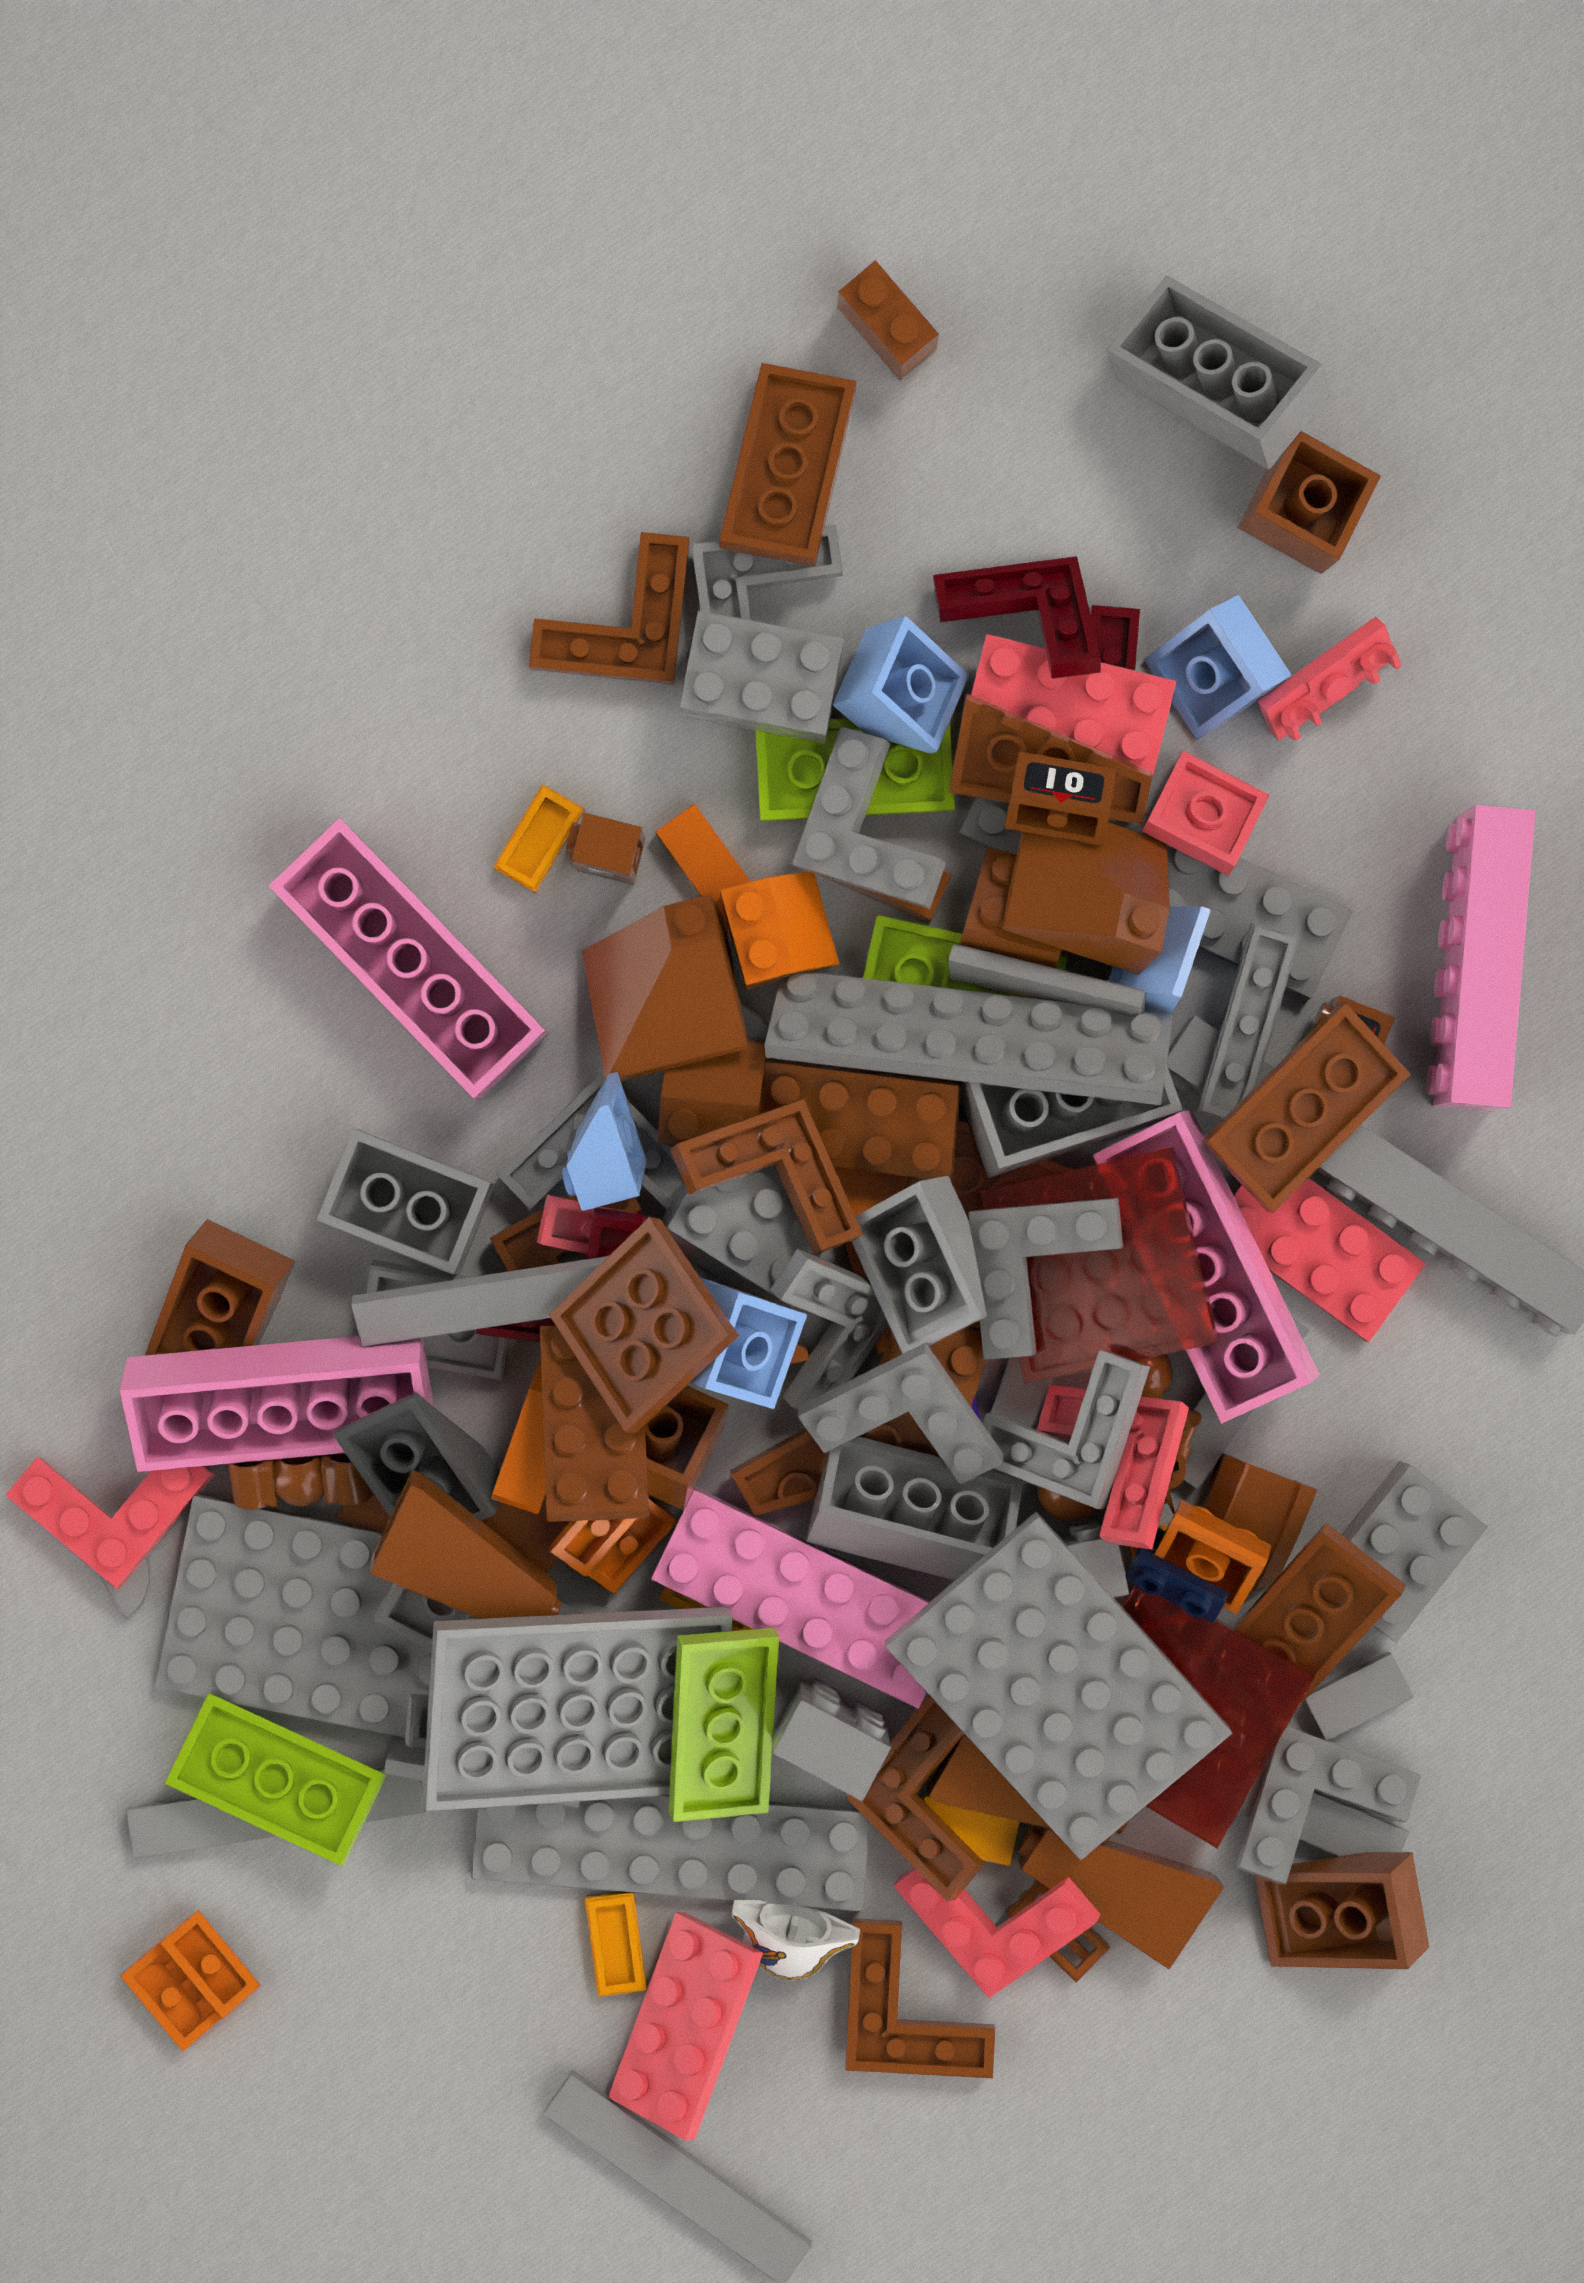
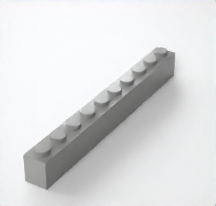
[1167,1016,1584,1337]

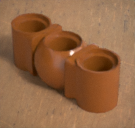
[228,1453,374,1510]

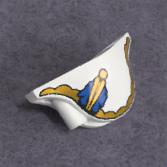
[732,1900,860,1981]

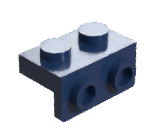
[1125,1528,1229,1623]

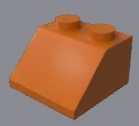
[720,872,840,990]
[1154,1500,1271,1614]

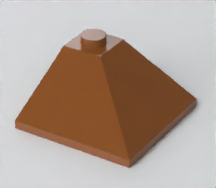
[1001,822,1170,975]
[582,894,750,1081]

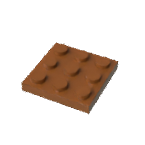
[549,1217,739,1433]

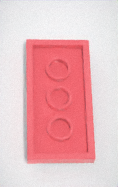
[971,634,1176,777]
[1233,1178,1426,1342]
[608,1912,763,2141]

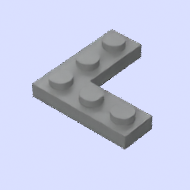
[691,524,843,620]
[792,726,946,909]
[496,1073,683,1210]
[969,1198,1123,1360]
[770,1249,889,1410]
[798,1343,1003,1484]
[982,1350,1150,1509]
[1235,1725,1421,1884]

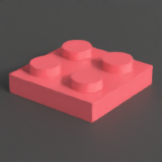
[1142,751,1269,876]

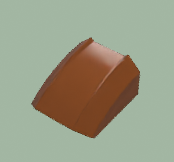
[1200,1453,1317,1591]

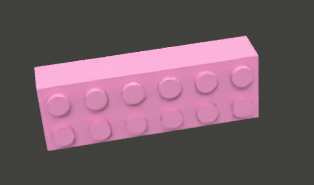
[1426,805,1536,1111]
[269,818,549,1101]
[1093,1109,1320,1424]
[120,1336,434,1472]
[651,1487,931,1709]

